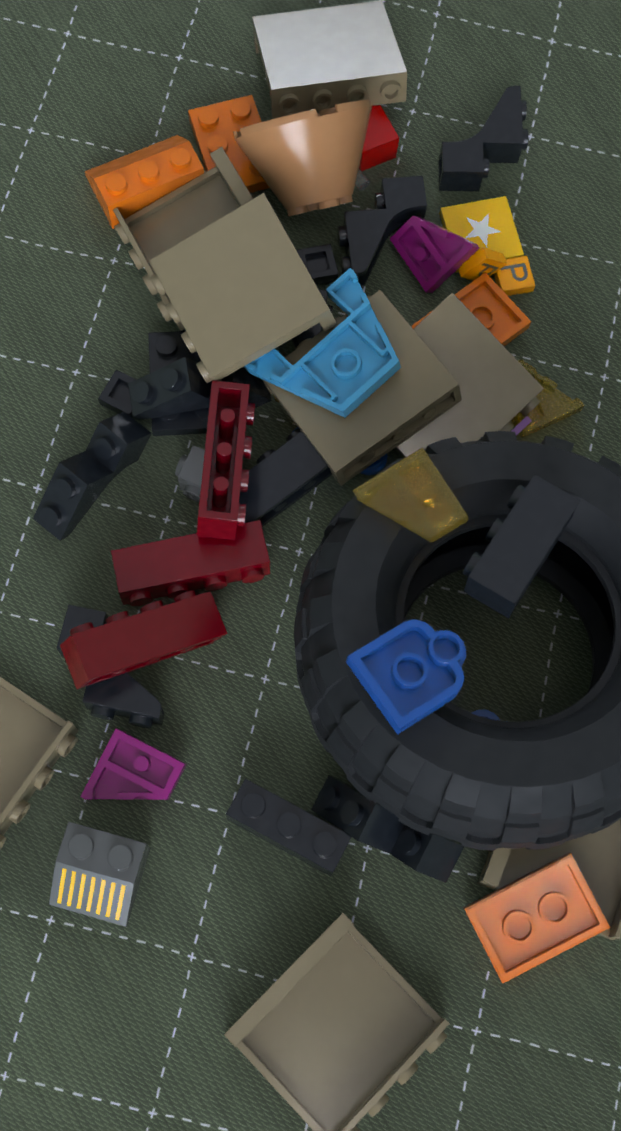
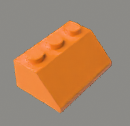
[85,135,204,229]

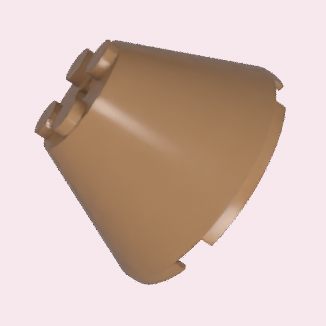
[233,100,372,216]

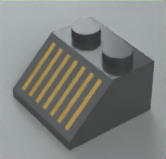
[49,822,151,927]

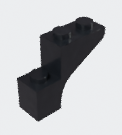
[438,86,528,192]
[338,176,427,288]
[128,357,271,420]
[33,412,152,541]
[57,604,164,728]
[311,775,464,883]

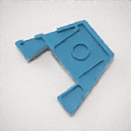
[244,268,401,418]

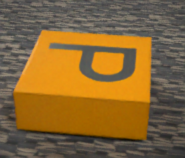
[458,247,507,281]
[494,256,536,296]

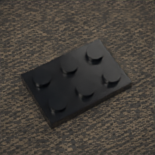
[148,331,209,436]

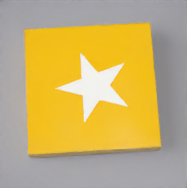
[439,196,524,273]

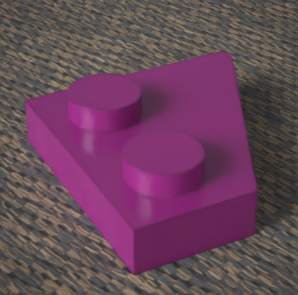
[390,215,479,293]
[80,728,187,800]

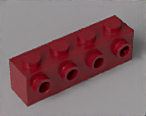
[197,380,255,540]
[111,520,270,607]
[60,590,228,689]

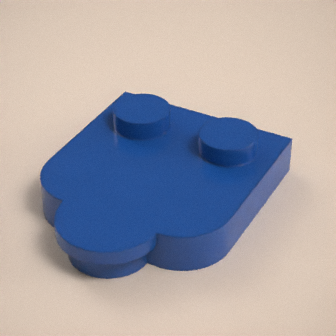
[346,620,466,735]

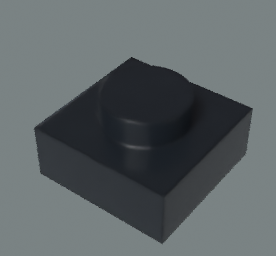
[297,244,338,285]
[98,370,136,418]

